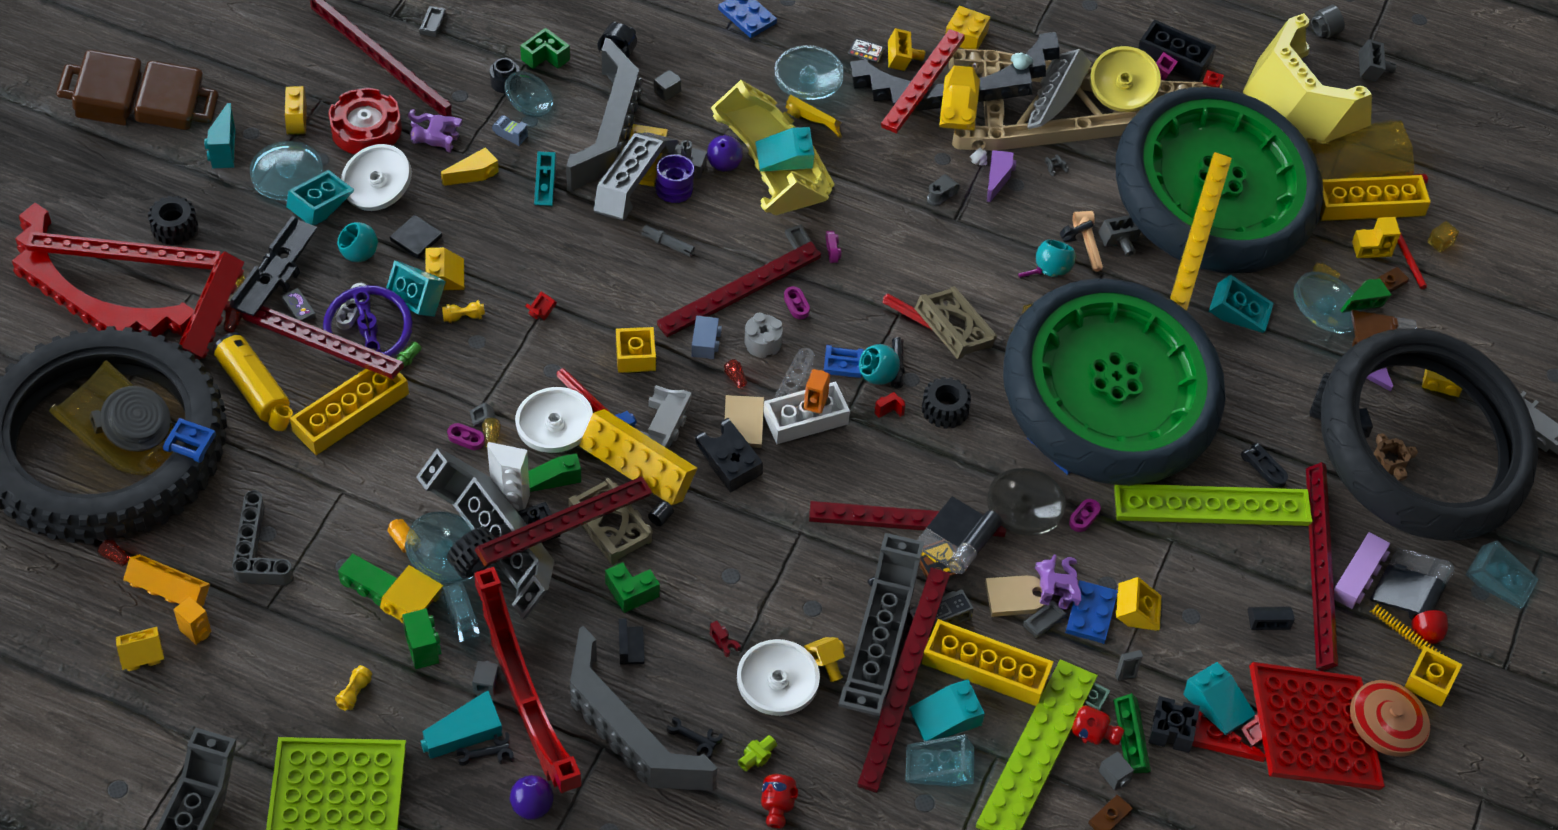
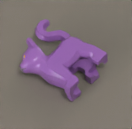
[408,109,462,153]
[1035,554,1081,609]

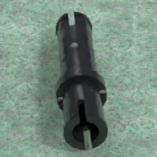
[891,337,905,389]

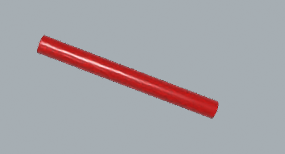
[1397,232,1427,290]

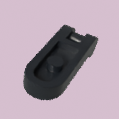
[1241,443,1288,488]

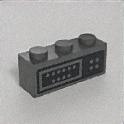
[907,590,974,635]

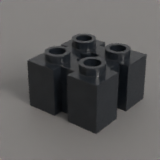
[1148,696,1200,753]

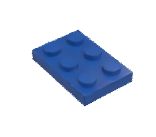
[718,0,777,38]
[1065,580,1118,644]

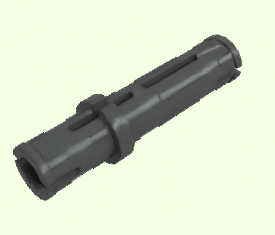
[641,225,695,257]

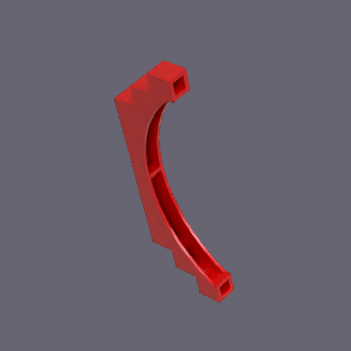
[12,203,194,337]
[474,567,581,793]

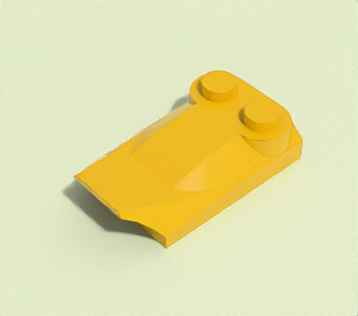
[939,65,980,131]
[785,94,842,138]

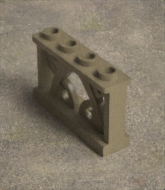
[915,286,997,359]
[568,478,653,565]

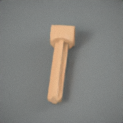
[1072,211,1103,272]

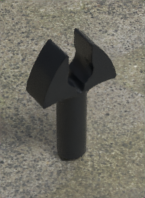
[1060,220,1094,242]

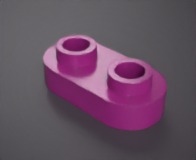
[826,231,841,263]
[784,286,810,319]
[447,423,485,450]
[1069,499,1101,532]

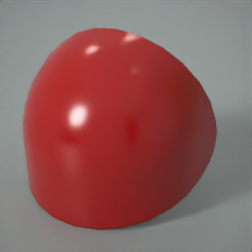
[1412,610,1448,644]

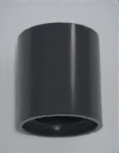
[648,500,674,526]

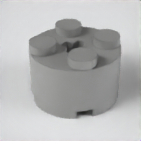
[744,313,783,358]

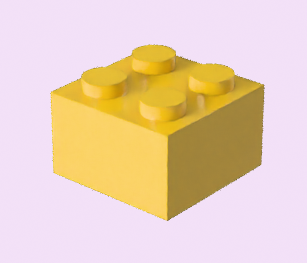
[945,6,990,50]
[616,327,656,373]
[1404,646,1462,707]

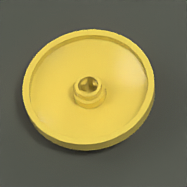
[1090,46,1161,112]

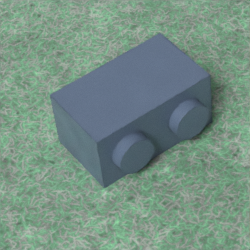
[691,316,722,359]

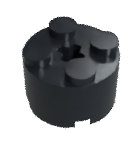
[597,22,637,58]

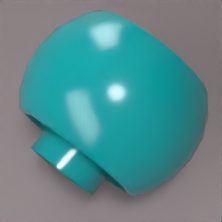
[337,222,378,263]
[1036,240,1076,277]
[859,344,900,385]

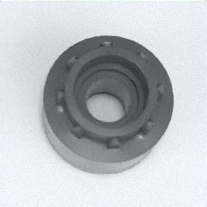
[1311,4,1345,38]

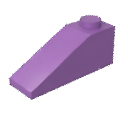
[987,150,1016,202]

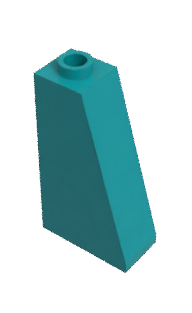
[420,691,503,759]

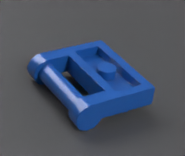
[823,345,864,378]
[163,418,216,463]

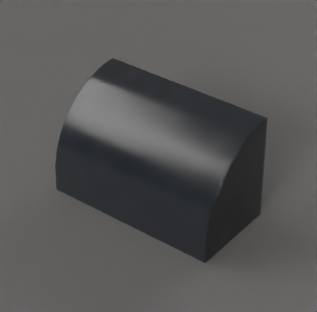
[1247,606,1295,630]

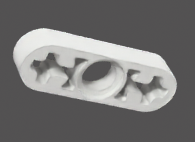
[336,283,366,330]

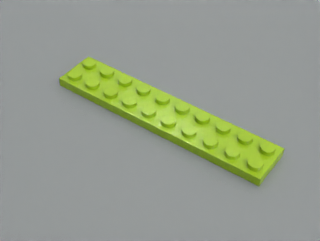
[1114,484,1312,526]
[976,659,1098,830]

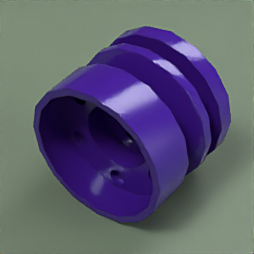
[656,155,694,203]

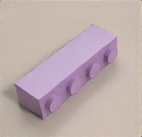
[1334,532,1390,609]

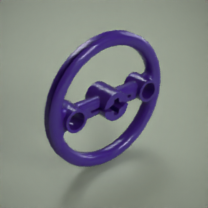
[323,285,412,364]

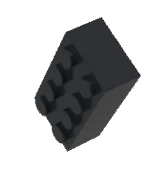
[1138,19,1216,81]

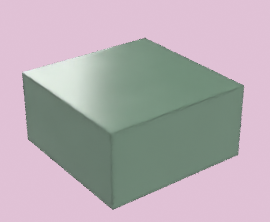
[1084,683,1110,711]

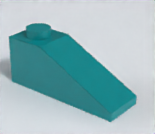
[534,151,557,206]

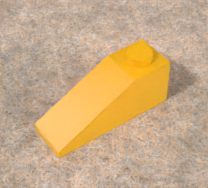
[441,147,499,186]

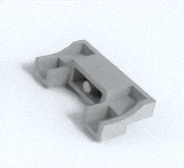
[640,385,692,448]
[1521,391,1558,454]

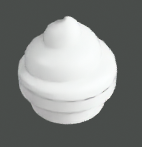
[970,148,987,166]

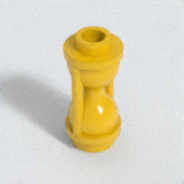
[442,300,485,323]
[335,665,372,711]

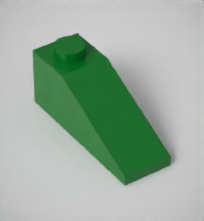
[1340,278,1391,313]
[529,453,581,492]

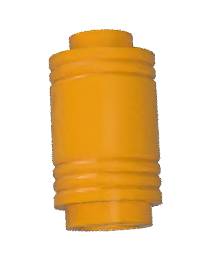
[387,519,420,555]

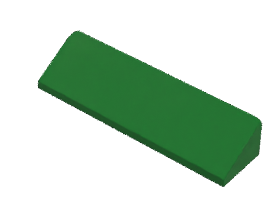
[1113,693,1151,774]

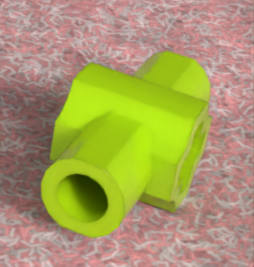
[738,735,777,771]

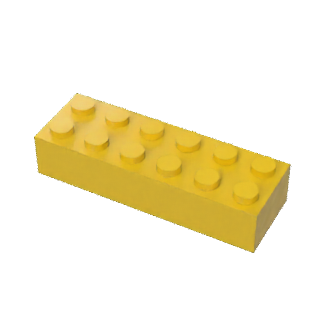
[1320,175,1430,221]
[290,369,409,455]
[579,409,698,505]
[922,619,1054,706]

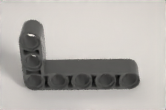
[232,490,294,585]

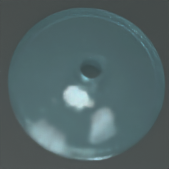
[505,71,553,117]

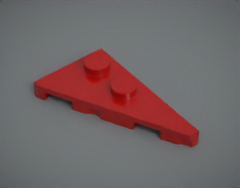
[1192,711,1265,763]

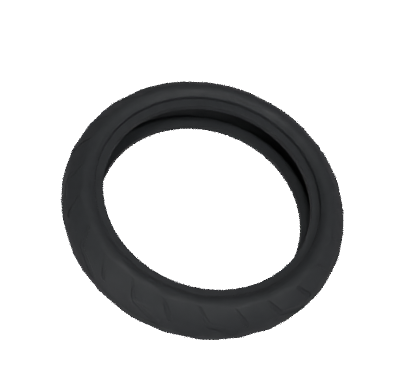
[1321,328,1538,541]

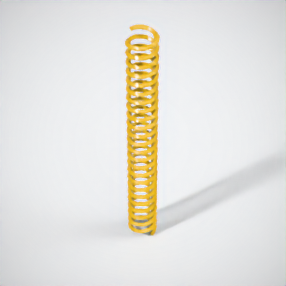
[1370,604,1451,659]

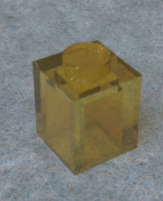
[1427,221,1459,253]

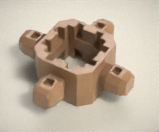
[1374,433,1418,481]

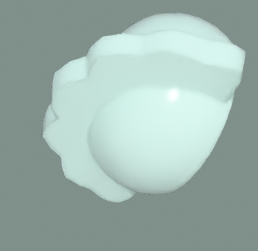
[1011,53,1033,70]

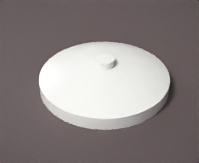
[341,144,412,211]
[515,387,593,453]
[737,639,820,716]

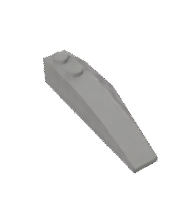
[1027,49,1092,129]

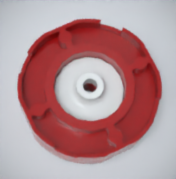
[328,88,402,154]

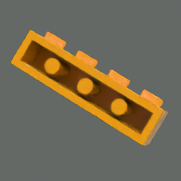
[123,554,210,607]

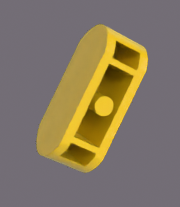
[285,86,307,135]

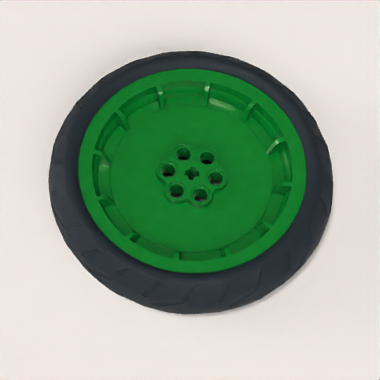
[1116,87,1323,274]
[1003,278,1226,486]

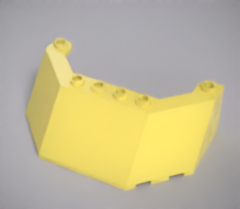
[1243,13,1372,144]
[711,80,834,215]

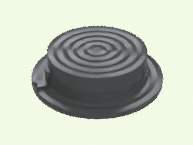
[100,386,171,452]

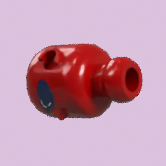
[1071,705,1125,745]
[761,774,798,828]

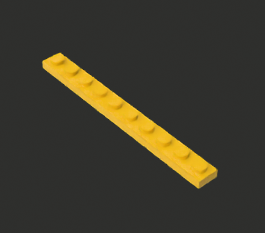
[1170,152,1232,311]

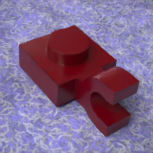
[710,620,741,658]

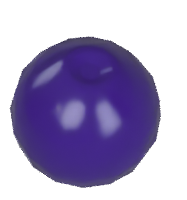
[707,135,743,172]
[510,775,554,820]

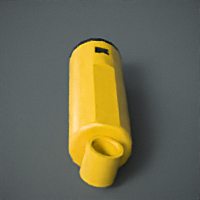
[213,332,293,431]

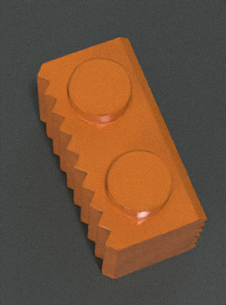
[804,369,830,414]

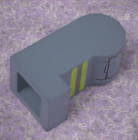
[492,116,528,146]

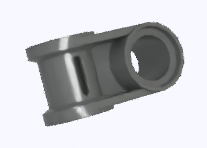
[927,174,960,206]

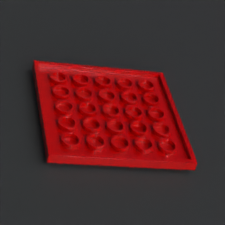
[1249,662,1385,790]

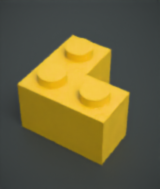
[1352,217,1400,258]

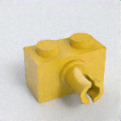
[888,28,925,71]
[804,637,845,682]

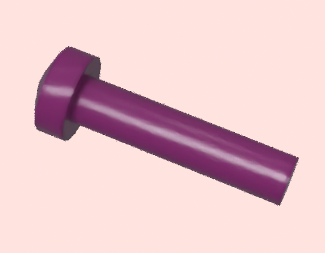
[1018,267,1042,278]

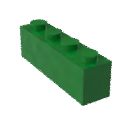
[338,553,397,606]

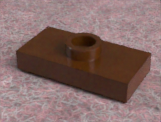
[1376,267,1409,292]
[1088,795,1133,830]

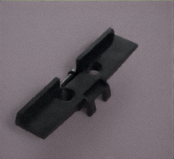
[230,215,317,317]

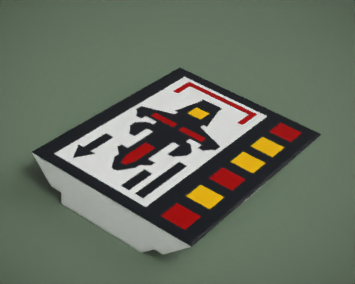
[848,38,884,62]

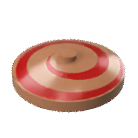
[1350,680,1430,757]

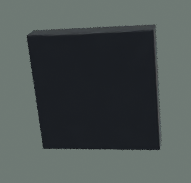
[390,215,442,258]

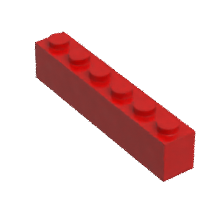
[179,251,244,360]

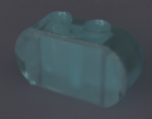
[442,582,480,643]

